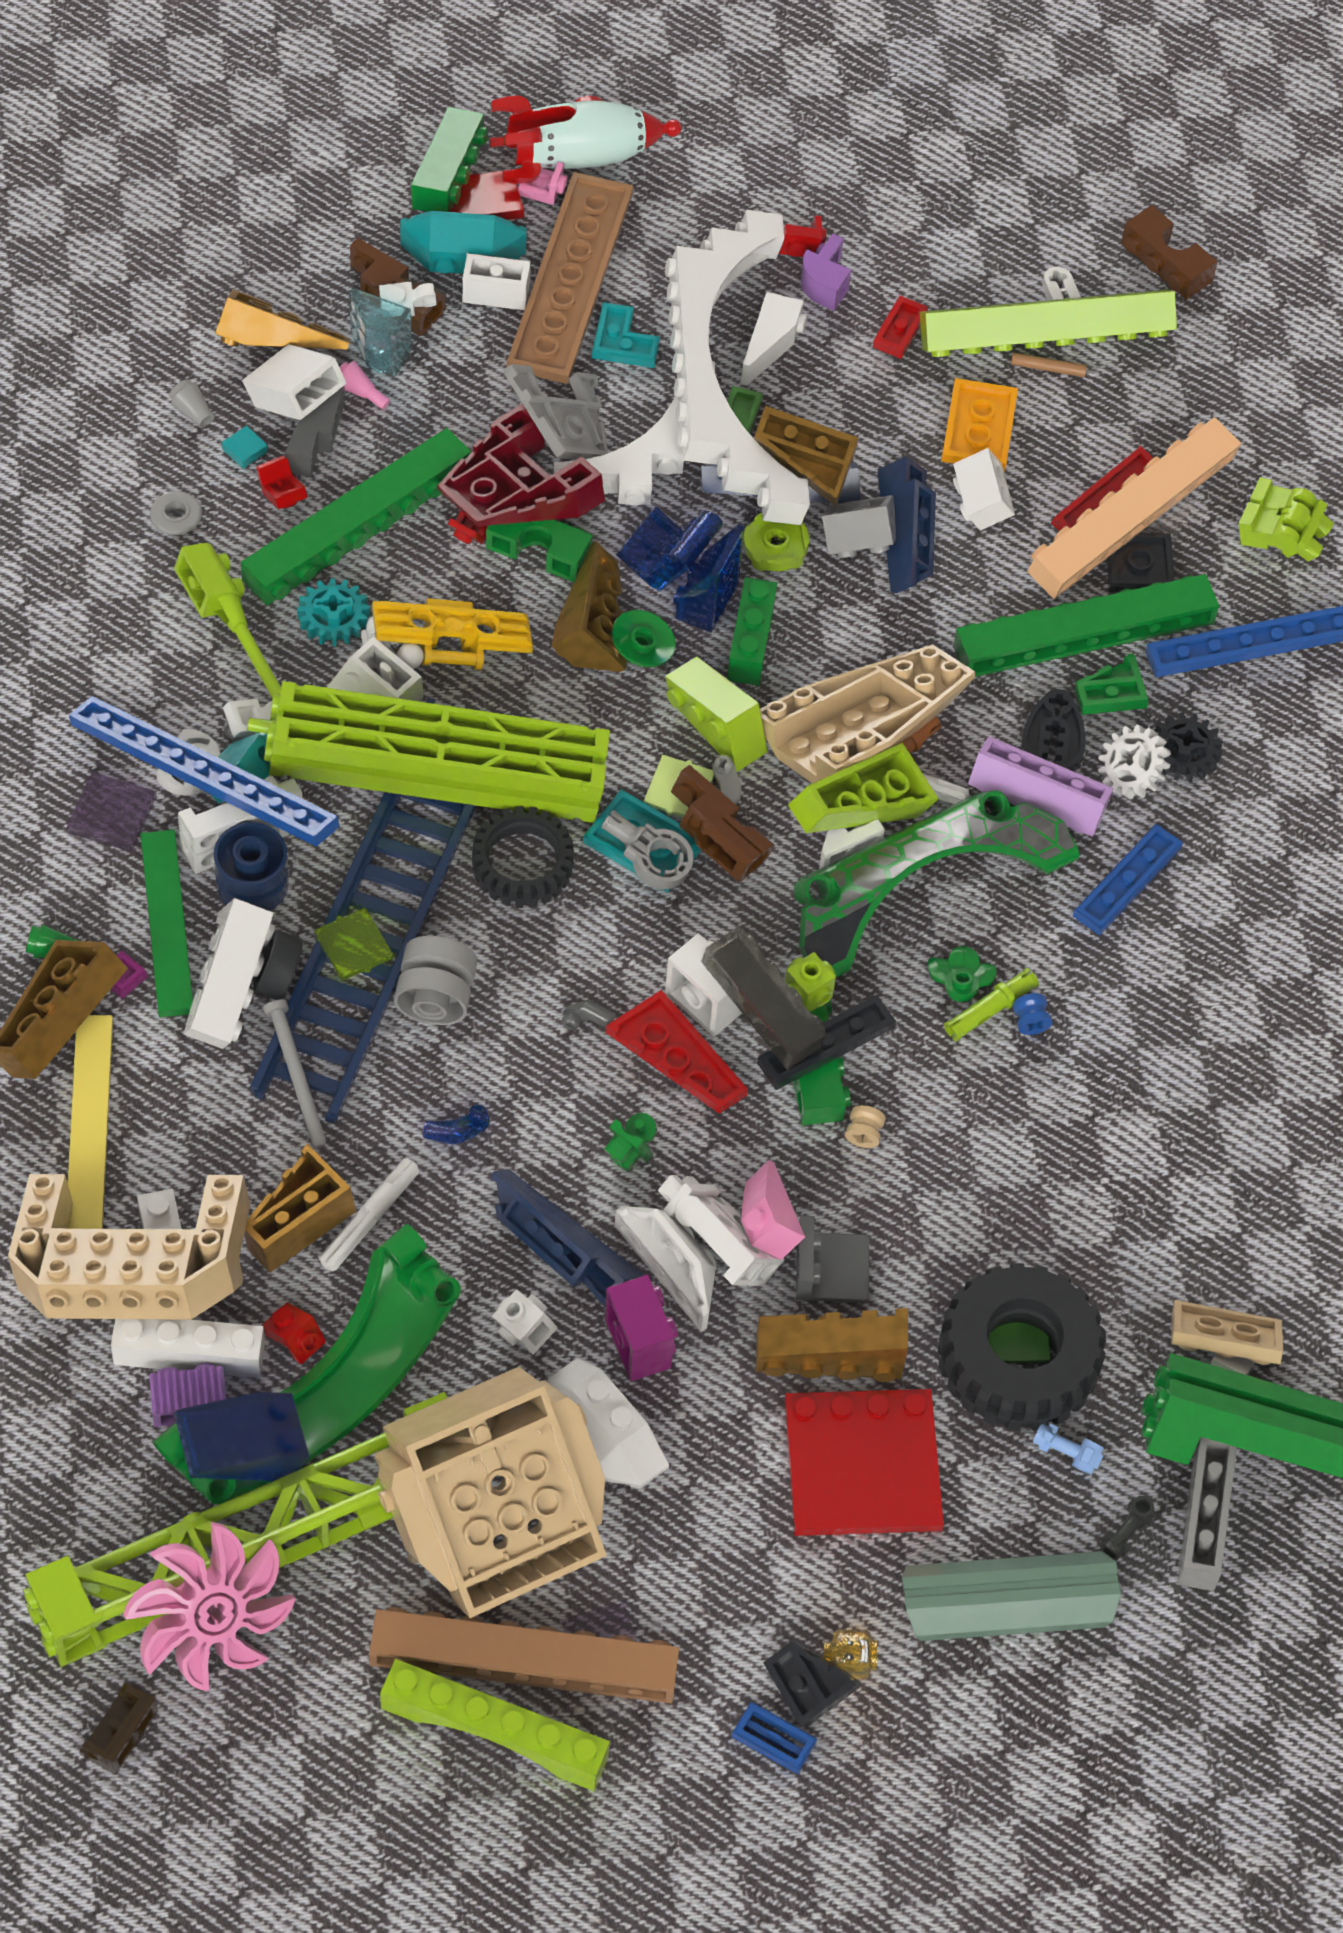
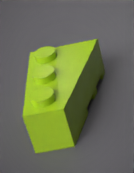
[665,656,768,772]

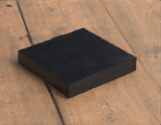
[1106,533,1175,592]

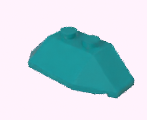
[400,211,527,274]

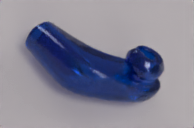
[423,1104,490,1145]

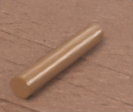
[1011,352,1087,378]

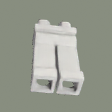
[178,776,302,874]
[658,1175,785,1286]

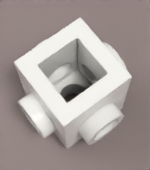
[492,1289,558,1355]

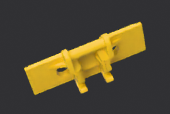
[372,598,533,670]

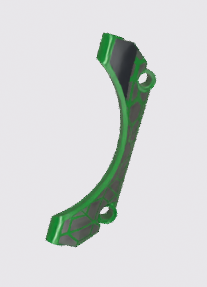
[794,790,1080,978]

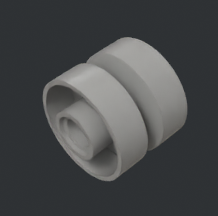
[394,936,477,1025]

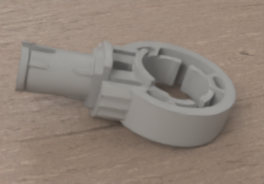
[601,810,693,889]

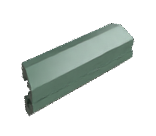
[902,1551,1121,1641]

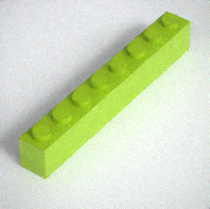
[920,290,1177,357]

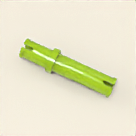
[944,968,1039,1042]

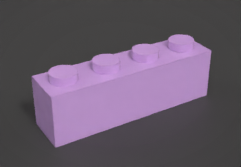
[968,736,1114,837]

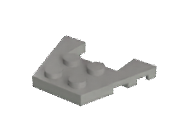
[503,364,608,460]

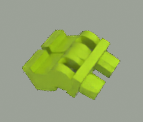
[1238,477,1334,562]

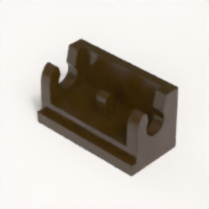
[79,1683,158,1775]

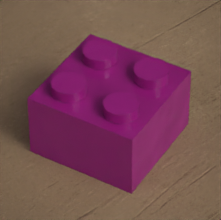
[604,1274,678,1382]

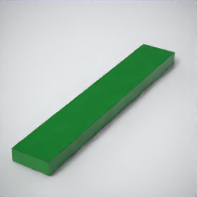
[140,830,193,1018]

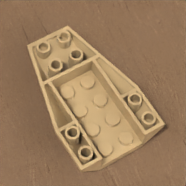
[760,644,975,784]

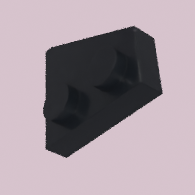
[763,1641,863,1727]

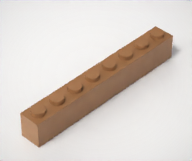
[369,1607,679,1704]

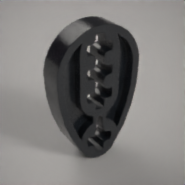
[1020,689,1086,772]

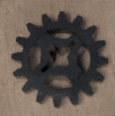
[1155,712,1223,782]

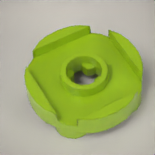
[743,513,809,571]

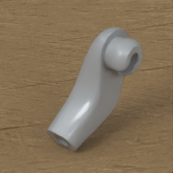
[712,755,742,804]

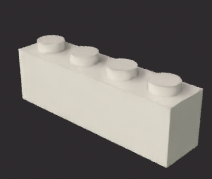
[111,1319,265,1378]

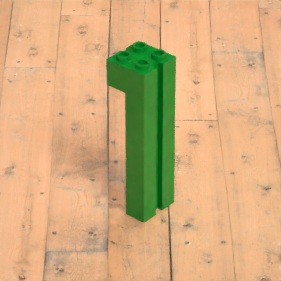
[1141,1353,1343,1478]

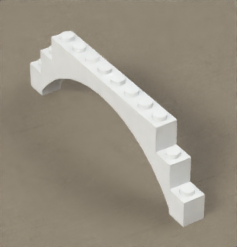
[665,210,810,525]

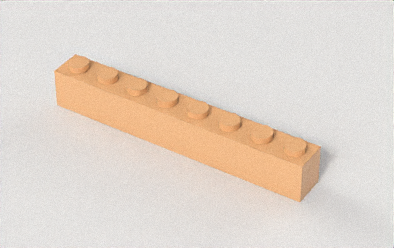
[1027,417,1242,599]

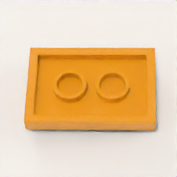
[941,378,1018,472]

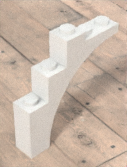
[553,361,715,506]

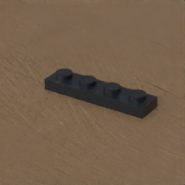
[757,995,896,1090]

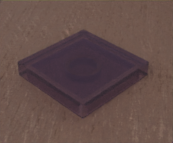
[67,772,156,852]

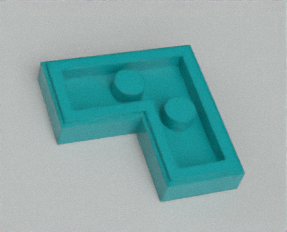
[592,302,660,368]

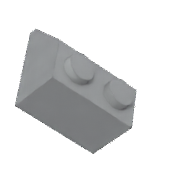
[822,495,896,558]

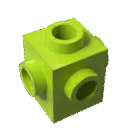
[783,952,836,1015]

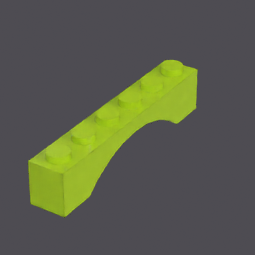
[380,1659,610,1792]

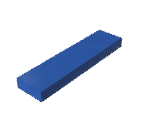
[1073,823,1183,936]

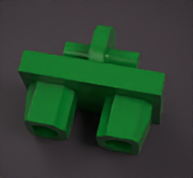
[604,1113,657,1172]

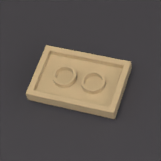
[1171,1300,1283,1365]

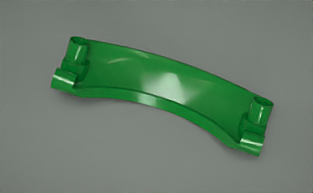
[152,1224,461,1505]

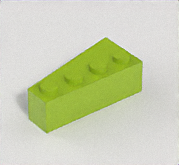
[788,743,939,833]

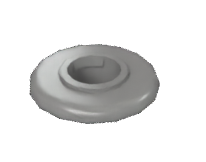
[150,491,202,535]

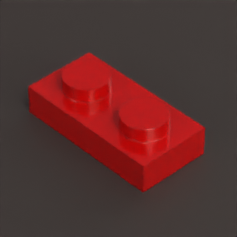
[872,295,928,359]

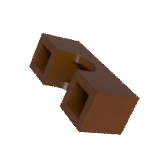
[1121,205,1218,300]

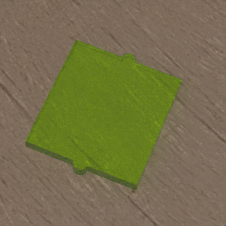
[314,908,393,981]

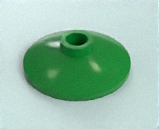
[611,610,676,667]

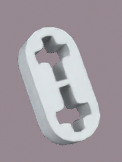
[1042,267,1081,300]

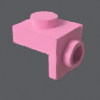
[518,162,568,205]

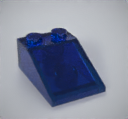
[673,524,745,633]
[174,1392,310,1481]

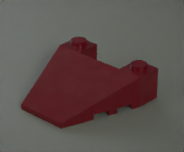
[438,403,605,526]

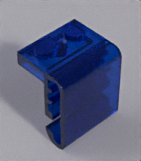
[615,506,723,591]

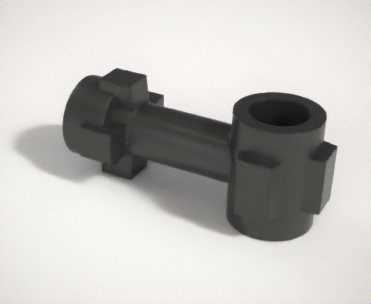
[1100,1496,1156,1561]

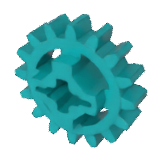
[297,578,370,647]

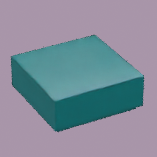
[222,425,268,469]

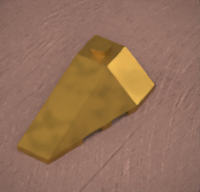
[552,541,627,672]

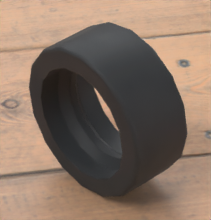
[253,930,303,1000]

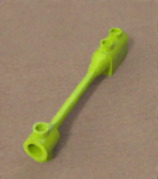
[174,543,281,699]

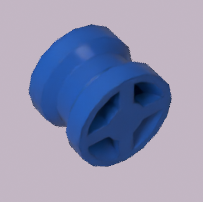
[1012,993,1053,1035]

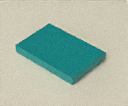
[583,789,701,893]

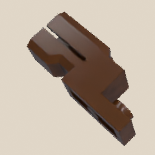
[350,237,446,336]
[671,765,775,882]

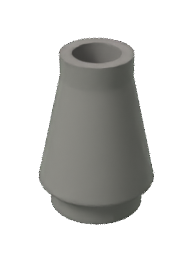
[169,380,215,428]

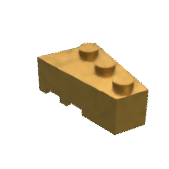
[754,406,858,506]

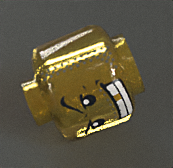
[824,1629,878,1679]

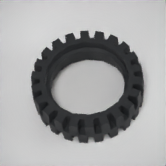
[472,806,574,908]

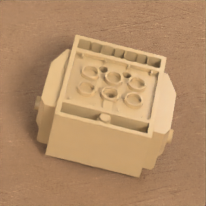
[374,1367,607,1618]

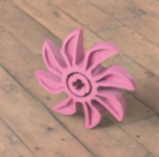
[123,1522,295,1691]

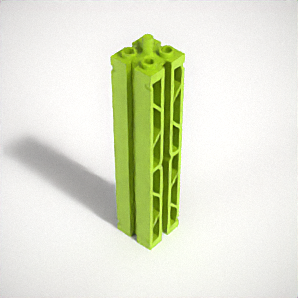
[247,681,610,823]

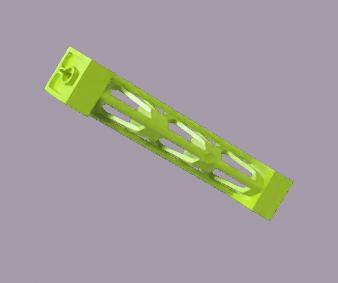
[23,1392,464,1667]

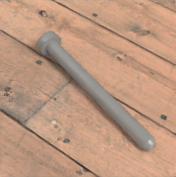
[263,999,326,1149]

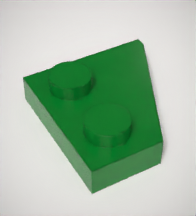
[1075,653,1148,715]

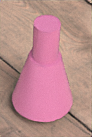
[339,361,390,410]

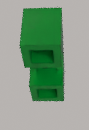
[486,520,593,582]
[727,577,778,686]

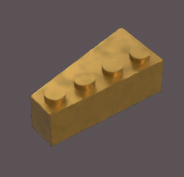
[0,940,128,1079]
[755,1308,908,1382]

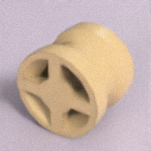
[845,1105,886,1148]

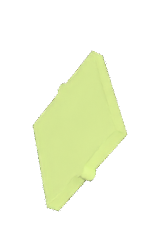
[643,755,714,818]

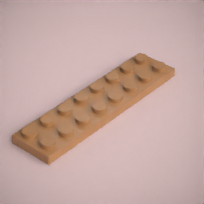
[506,172,633,384]

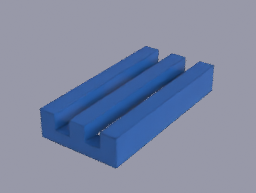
[731,1702,817,1775]

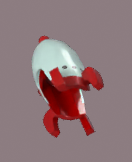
[489,95,682,184]

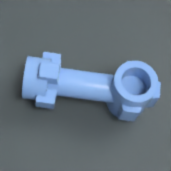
[1033,1423,1104,1475]

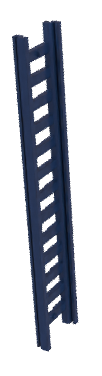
[250,697,476,1124]

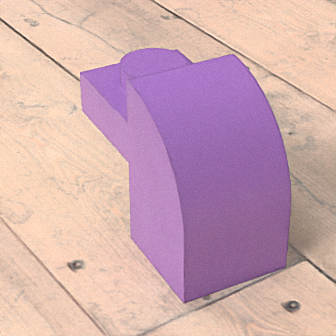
[801,234,851,311]

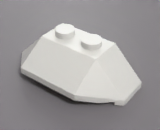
[615,1206,716,1332]
[548,1358,669,1489]

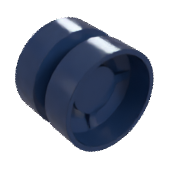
[214,822,289,911]

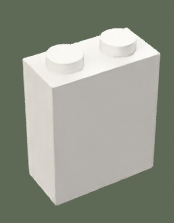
[242,344,347,420]

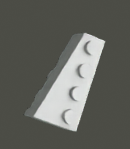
[183,898,275,1049]

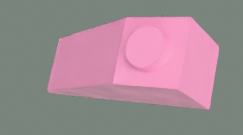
[741,1160,805,1260]

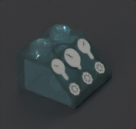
[349,288,411,377]

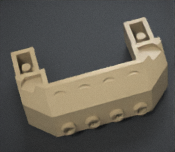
[8,1174,250,1320]

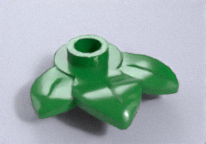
[928,946,997,1002]

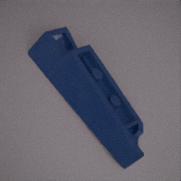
[878,456,936,593]
[491,1169,643,1307]

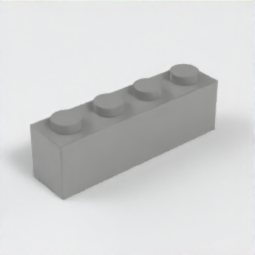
[1177,1437,1237,1591]

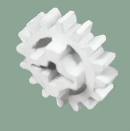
[1098,725,1171,799]

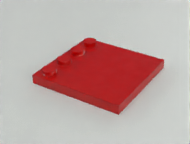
[784,1389,944,1536]

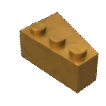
[244,1144,356,1273]

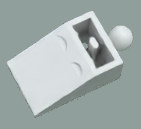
[327,637,424,701]

